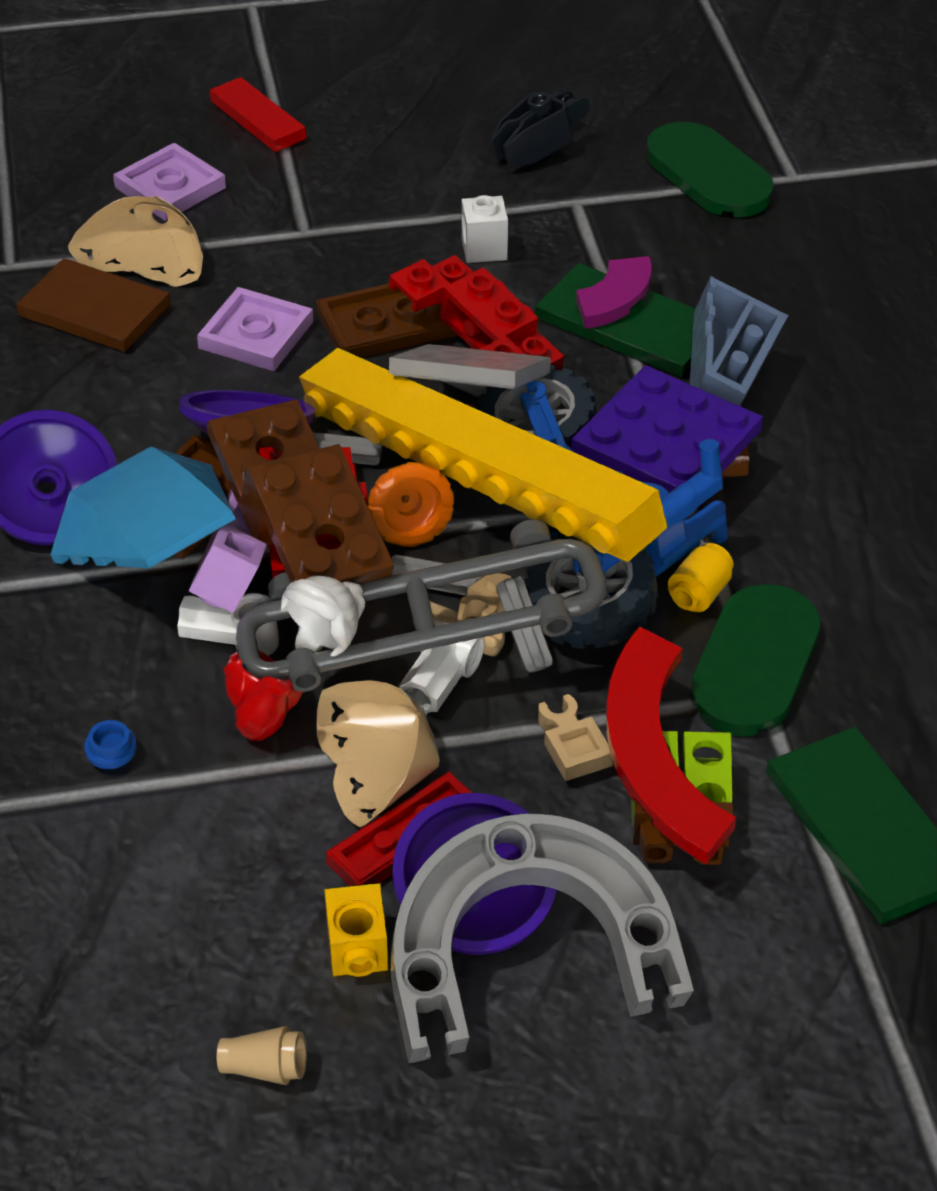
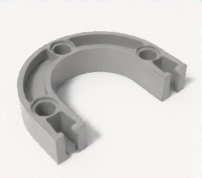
[391,814,694,1063]

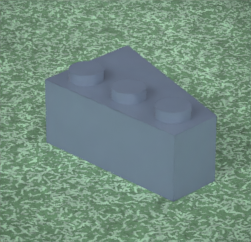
[690,276,788,406]

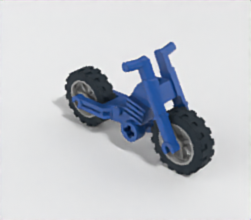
[477,365,728,649]

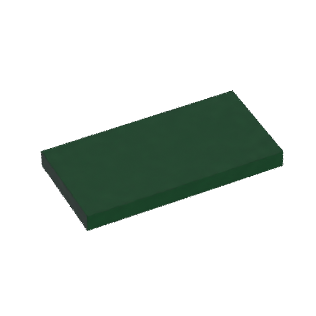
[535,263,696,377]
[766,727,937,925]

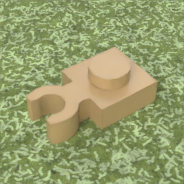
[457,573,511,621]
[538,694,613,781]

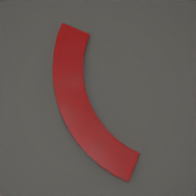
[606,627,736,864]

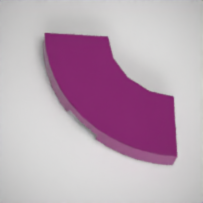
[576,256,652,329]

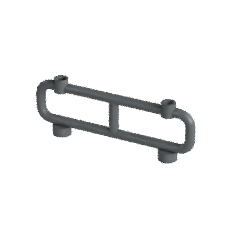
[236,520,607,692]

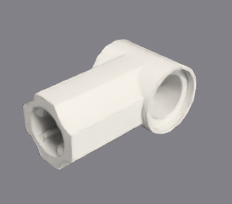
[177,593,279,656]
[399,620,485,715]

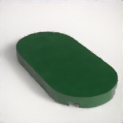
[647,122,774,217]
[691,584,820,737]

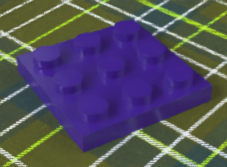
[571,365,763,493]

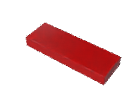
[210,77,306,152]
[326,772,472,887]

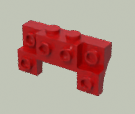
[389,255,564,371]

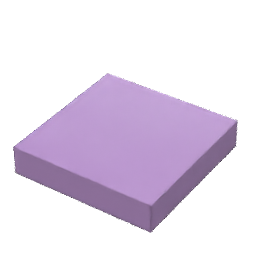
[113,143,226,221]
[197,287,313,371]

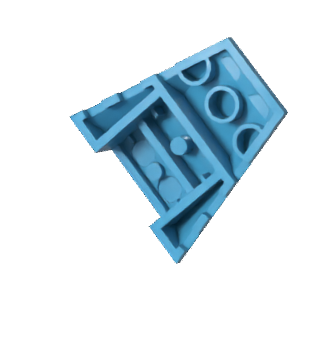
[50,446,236,568]

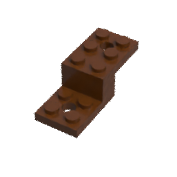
[207,399,394,584]

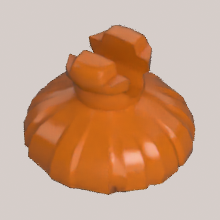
[368,462,454,547]

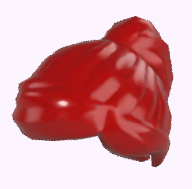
[223,650,304,741]

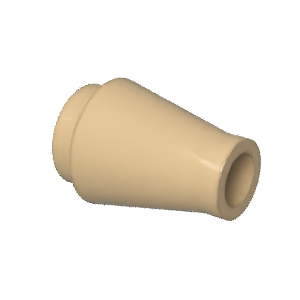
[217,1026,307,1085]

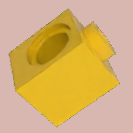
[324,883,388,977]

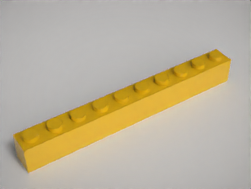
[299,348,668,562]

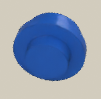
[84,720,137,769]

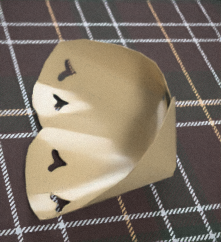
[68,196,203,287]
[317,680,440,828]

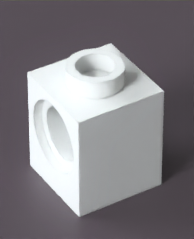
[462,195,508,263]

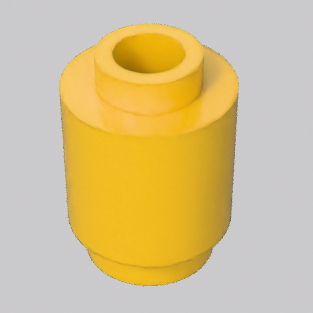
[668,543,734,612]

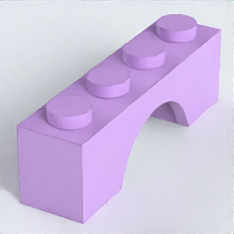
[189,489,267,613]

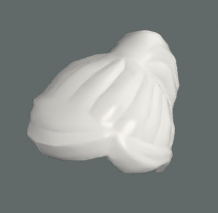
[280,576,365,656]

